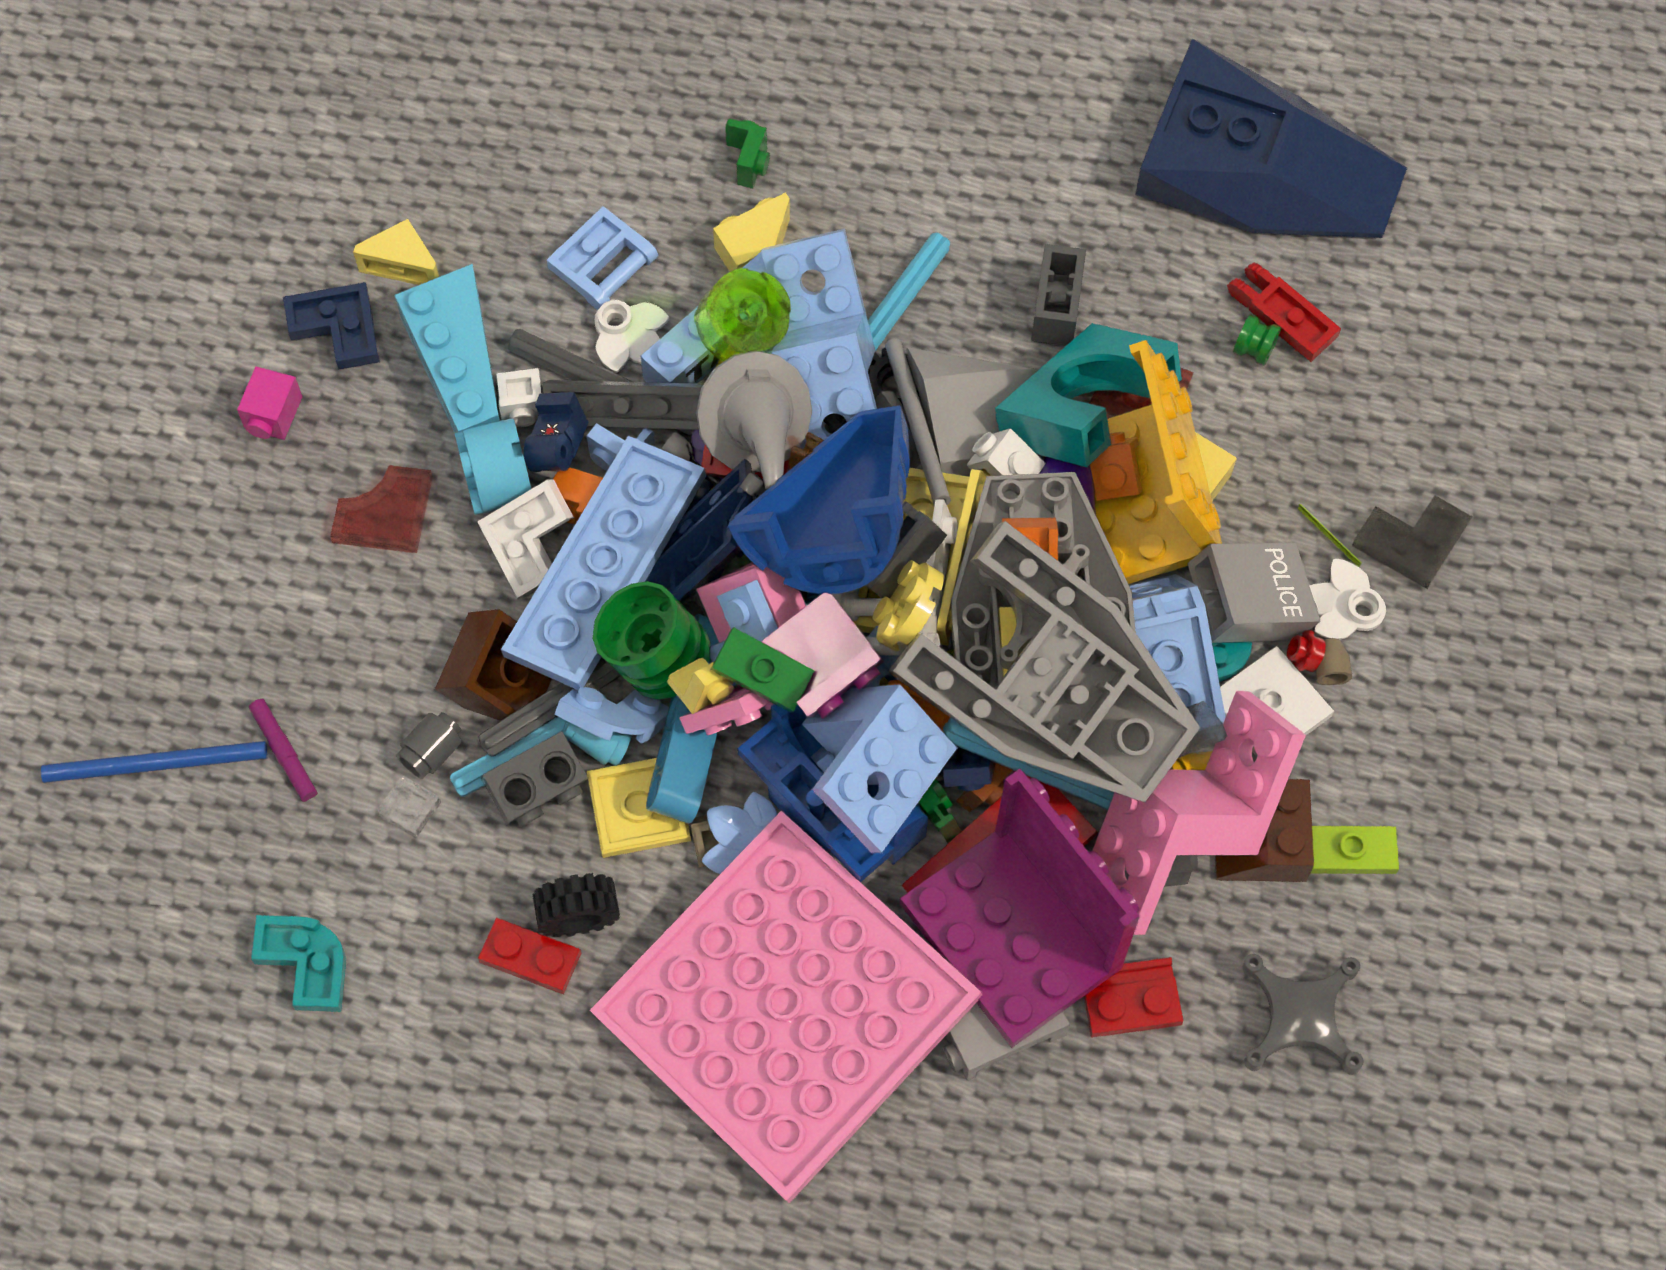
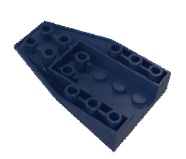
[1135,39,1407,238]

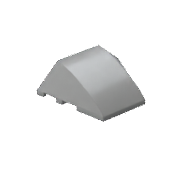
[906,347,1045,477]

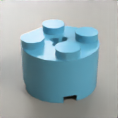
[455,418,531,515]

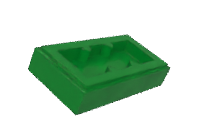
[710,627,814,713]

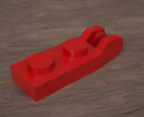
[1227,262,1341,362]

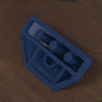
[645,459,753,602]

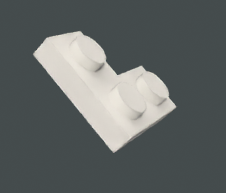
[477,479,574,598]

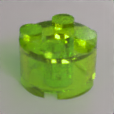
[694,268,791,362]

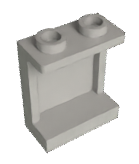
[943,1003,1070,1081]

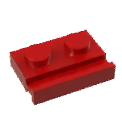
[1084,957,1183,1038]

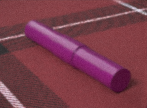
[248,698,318,802]

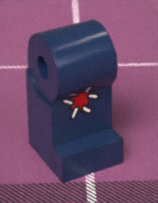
[524,392,589,472]

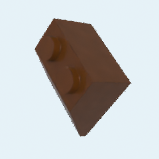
[435,609,552,721]
[1215,779,1314,882]

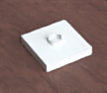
[1220,646,1334,757]

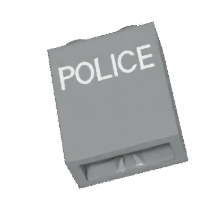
[1187,543,1321,643]

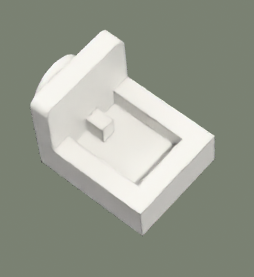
[496,368,542,427]
[967,428,1046,476]

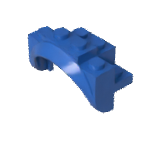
[737,704,928,882]

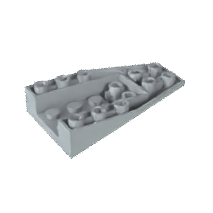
[951,472,1136,689]

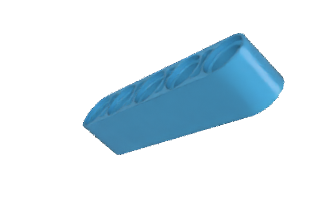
[646,614,719,824]

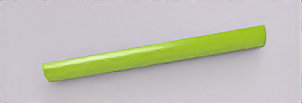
[1297,504,1362,567]

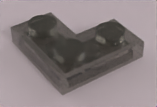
[1352,495,1473,589]

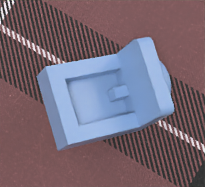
[587,423,655,471]

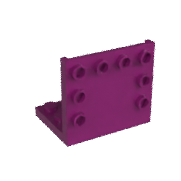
[899,769,1140,1048]

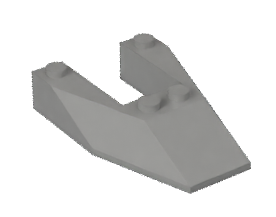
[888,521,1200,802]

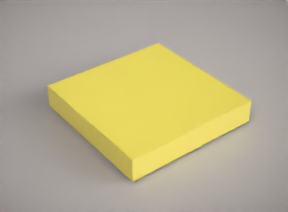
[587,758,691,858]

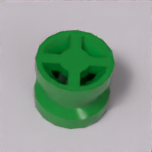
[1233,314,1281,366]

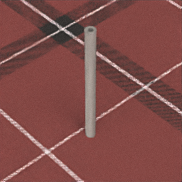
[885,339,951,506]

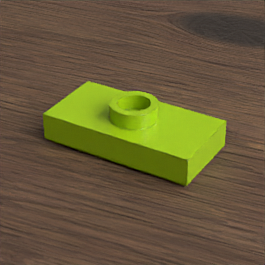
[1310,826,1399,874]

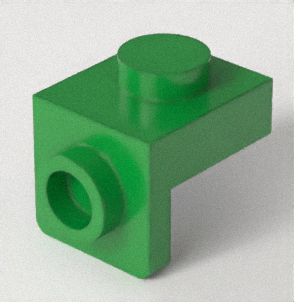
[725,119,770,189]

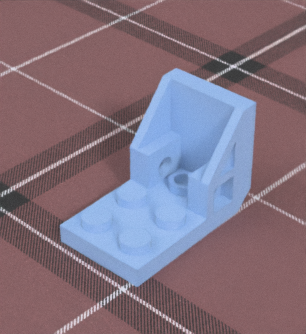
[1128,574,1226,743]

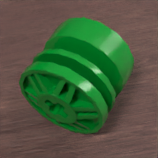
[592,581,711,700]

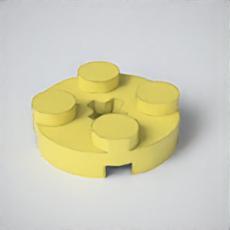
[872,560,944,652]

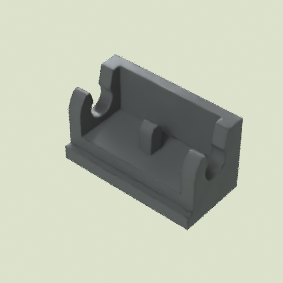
[865,501,947,598]

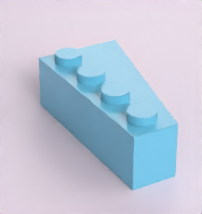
[394,264,500,433]

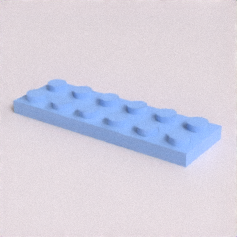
[501,436,706,690]

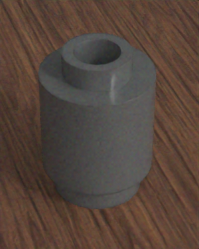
[396,712,462,779]

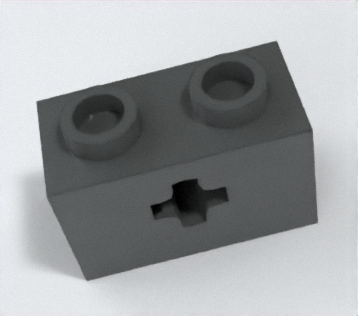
[1031,244,1087,346]

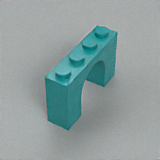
[995,323,1182,467]

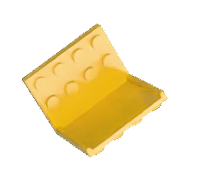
[1095,340,1222,584]

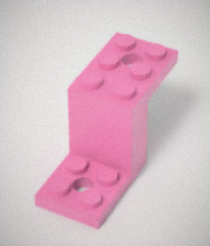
[680,562,806,736]
[1093,691,1306,935]

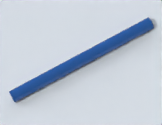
[41,741,268,783]

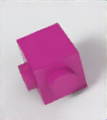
[237,366,302,440]

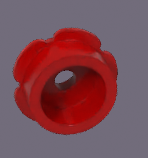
[1287,630,1326,672]

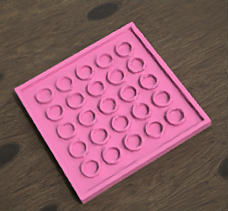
[590,811,982,1203]

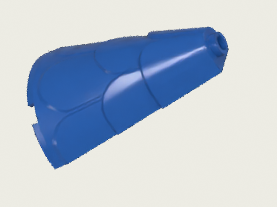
[728,405,910,594]

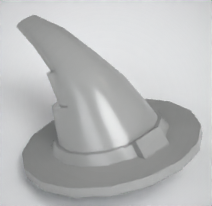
[696,350,812,490]

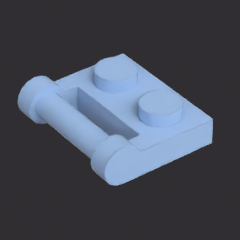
[546,206,658,310]

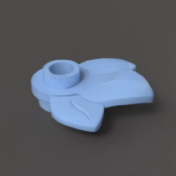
[702,792,777,874]

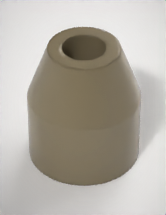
[1316,638,1352,685]

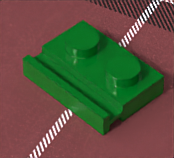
[918,778,962,844]

